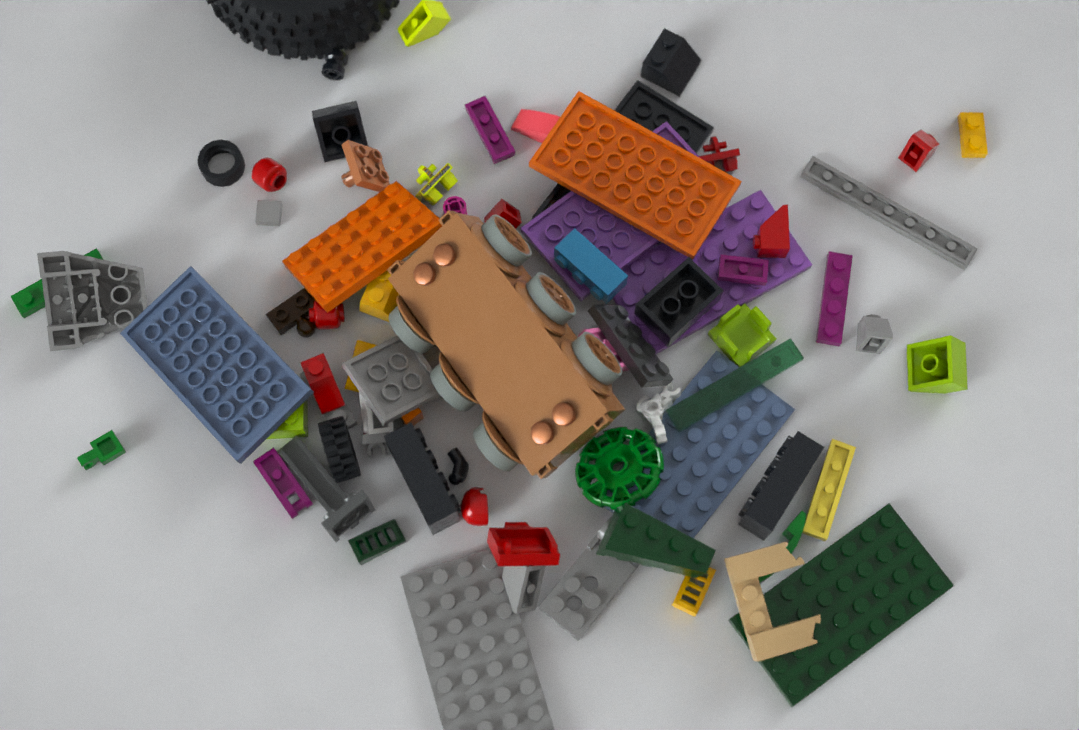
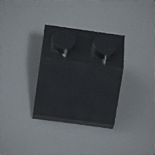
[640,28,702,97]
[312,100,368,162]

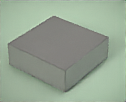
[255,200,282,226]

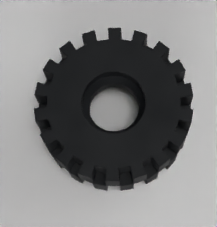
[318,416,361,484]

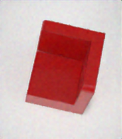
[484,199,522,229]

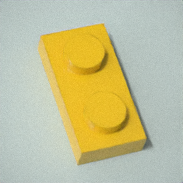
[958,112,988,158]

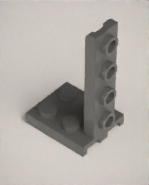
[277,436,375,542]

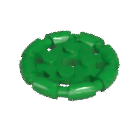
[575,426,664,510]

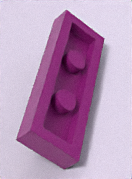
[465,96,515,164]

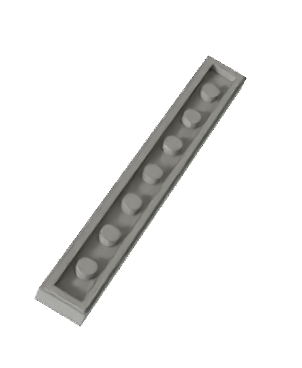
[800,156,978,270]

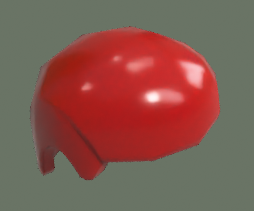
[460,487,489,526]

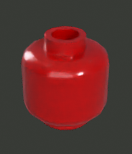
[252,157,287,192]
[309,300,345,330]

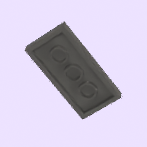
[588,305,674,388]

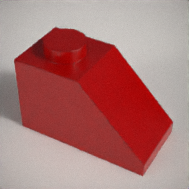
[898,129,940,172]
[753,205,790,258]
[300,353,345,415]

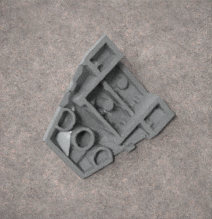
[37,251,148,351]

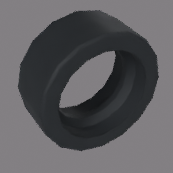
[197,139,245,187]

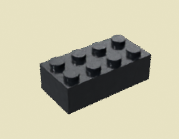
[384,423,461,535]
[738,431,824,541]

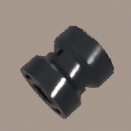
[321,49,348,81]

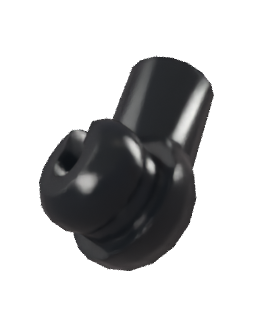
[447,447,469,485]

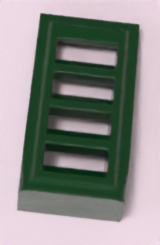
[348,519,406,565]

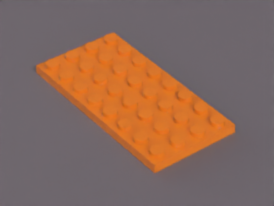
[529,91,742,260]

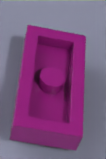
[717,254,769,286]

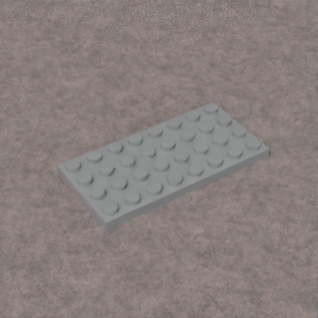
[400,549,554,730]

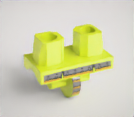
[415,163,458,206]

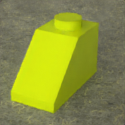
[397,0,451,47]

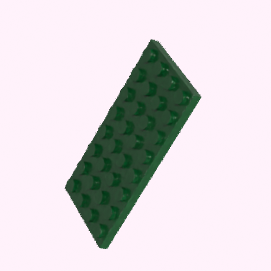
[728,503,954,707]

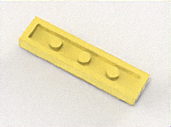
[802,439,856,541]

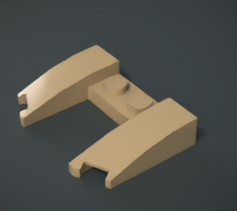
[724,542,821,662]

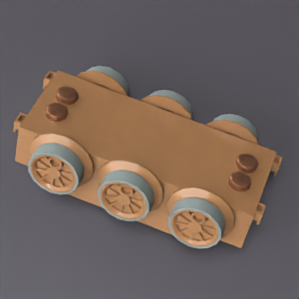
[387,210,626,479]

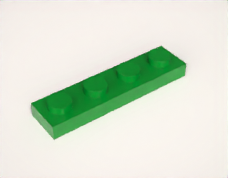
[10,248,104,318]

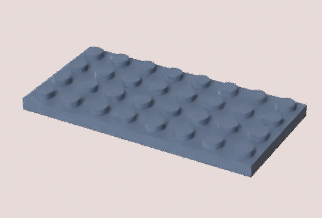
[120,266,314,464]
[604,350,795,538]

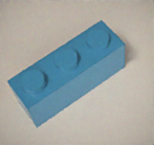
[554,228,628,304]

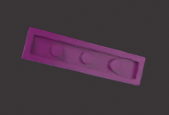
[816,251,853,346]

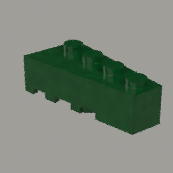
[596,503,716,578]

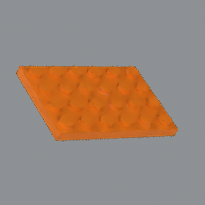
[282,181,442,313]

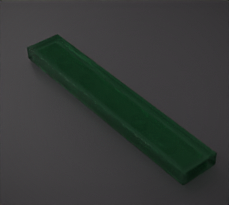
[666,338,804,432]

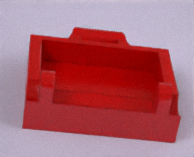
[487,522,561,566]

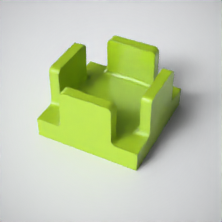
[707,304,777,368]

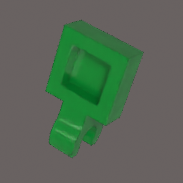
[77,430,126,470]

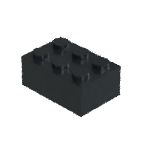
[634,257,724,347]

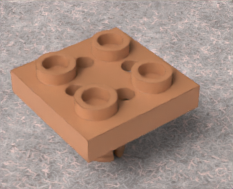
[341,140,390,192]

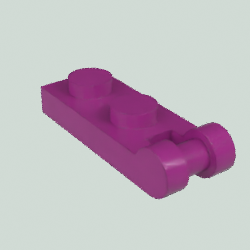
[253,447,314,519]

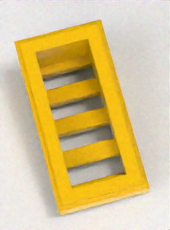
[672,567,716,617]

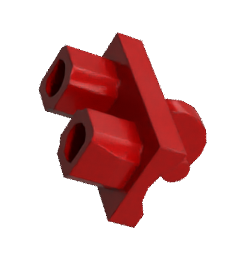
[699,137,740,172]

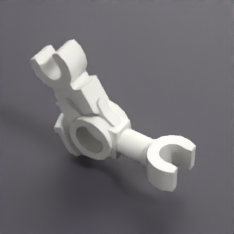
[636,383,682,444]

